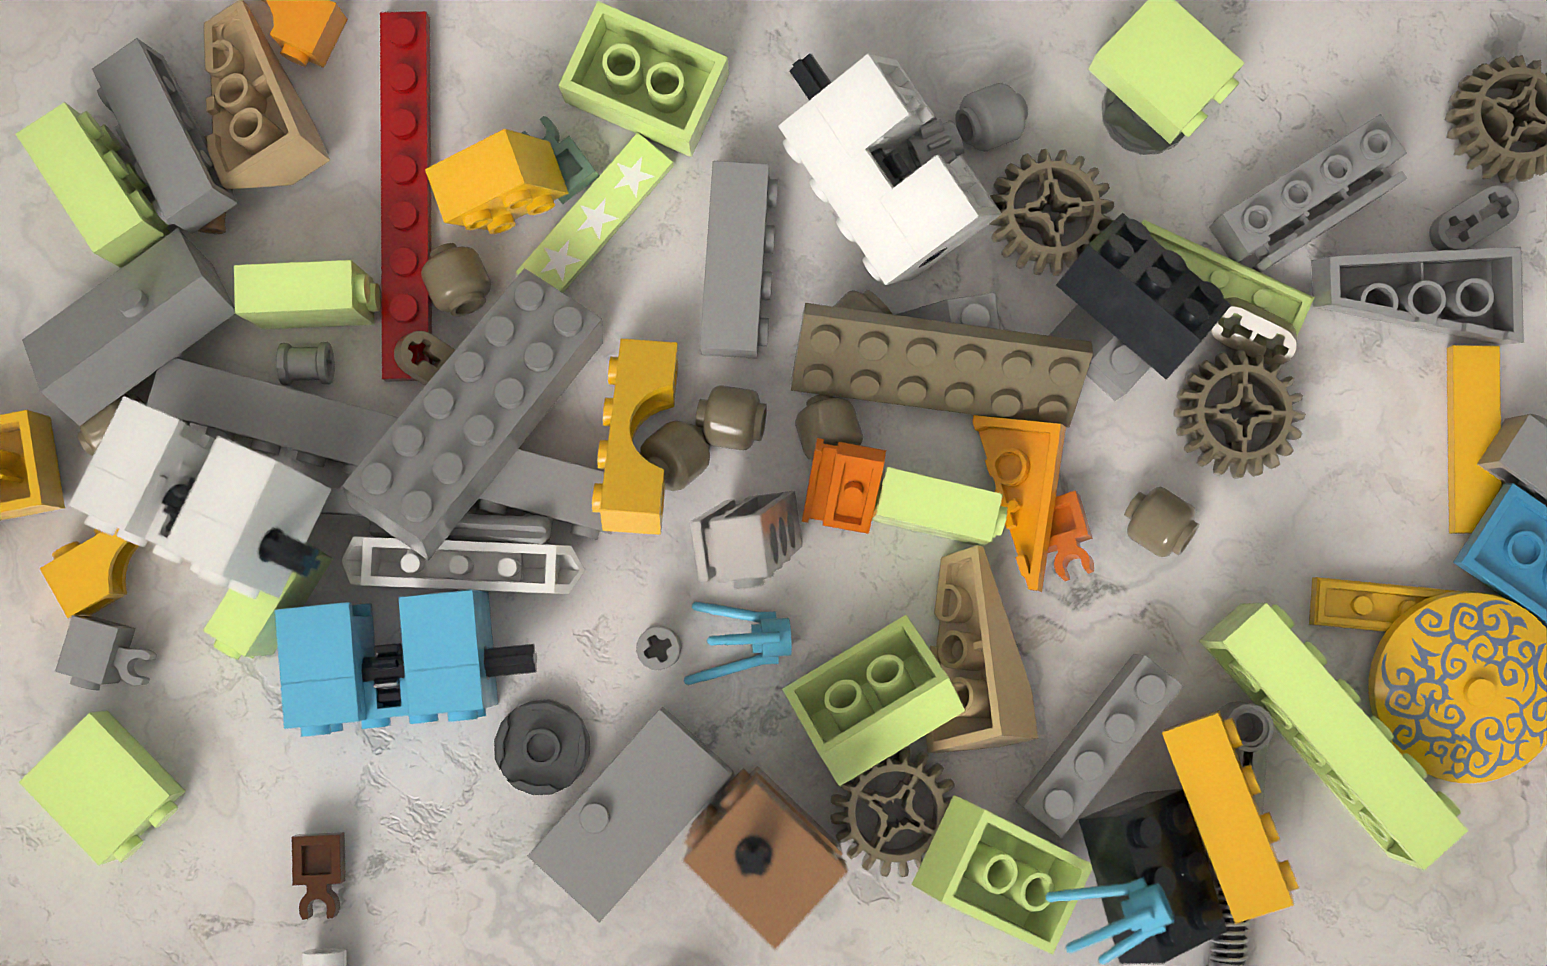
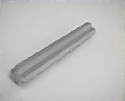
[369,514,551,544]

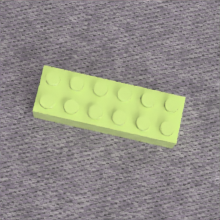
[1199,603,1468,870]

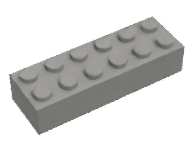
[342,268,603,560]

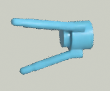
[684,602,792,685]
[1045,877,1174,965]

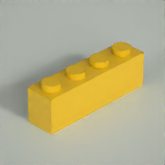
[1162,710,1300,924]

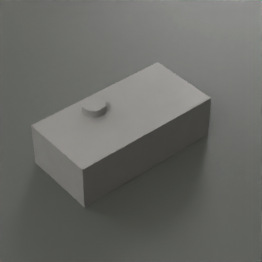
[22,228,235,426]
[527,707,733,923]

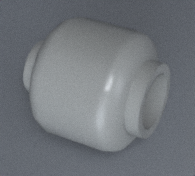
[955,83,1028,152]

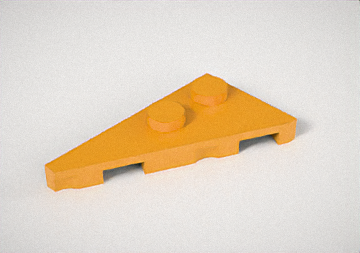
[972,415,1066,592]

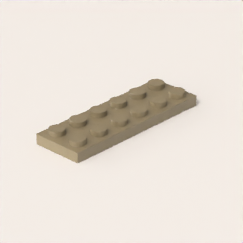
[791,303,1093,427]

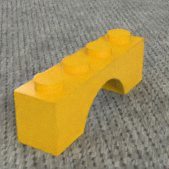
[592,339,679,535]
[39,528,139,618]

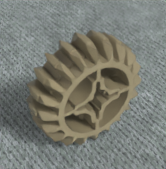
[1444,55,1547,184]
[989,149,1114,276]
[1173,350,1306,479]
[830,746,955,877]

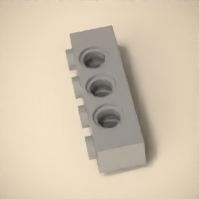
[1209,114,1407,273]
[690,491,802,589]

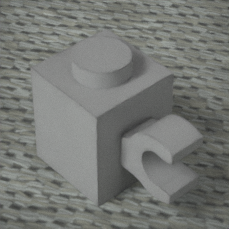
[55,615,157,691]

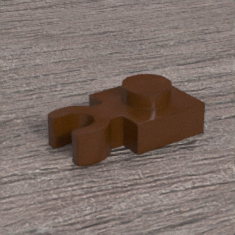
[291,832,345,920]

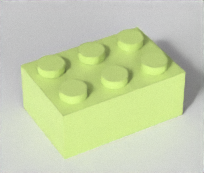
[558,1,729,158]
[16,102,170,268]
[782,615,965,787]
[911,795,1092,955]

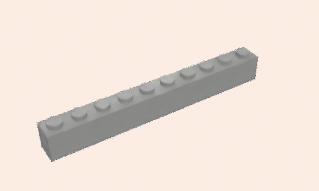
[146,358,612,540]

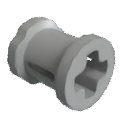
[276,342,334,385]
[636,627,682,670]

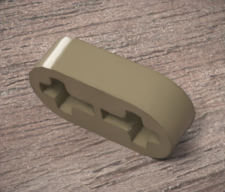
[1211,297,1297,365]
[394,331,455,386]

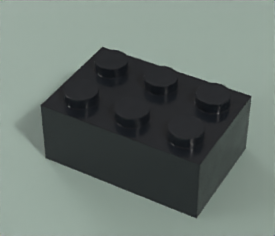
[1056,213,1231,380]
[1078,788,1227,964]

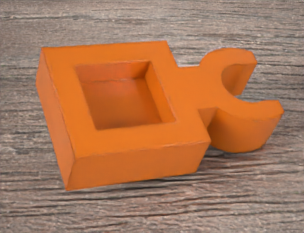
[1048,490,1094,581]

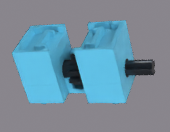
[275,590,537,737]

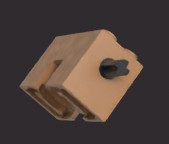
[683,766,848,950]

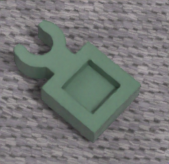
[522,116,599,204]

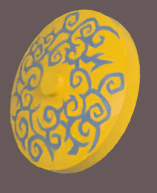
[1368,591,1547,783]

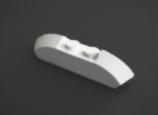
[342,537,585,594]

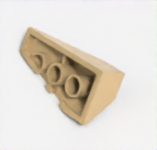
[204,0,330,189]
[926,545,1038,753]

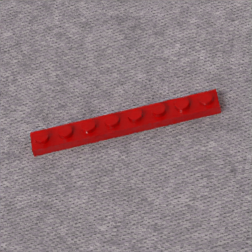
[380,11,432,382]

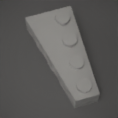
[1311,247,1524,344]

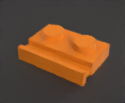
[801,438,886,534]

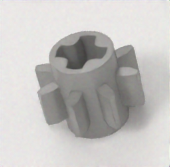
[907,114,964,169]

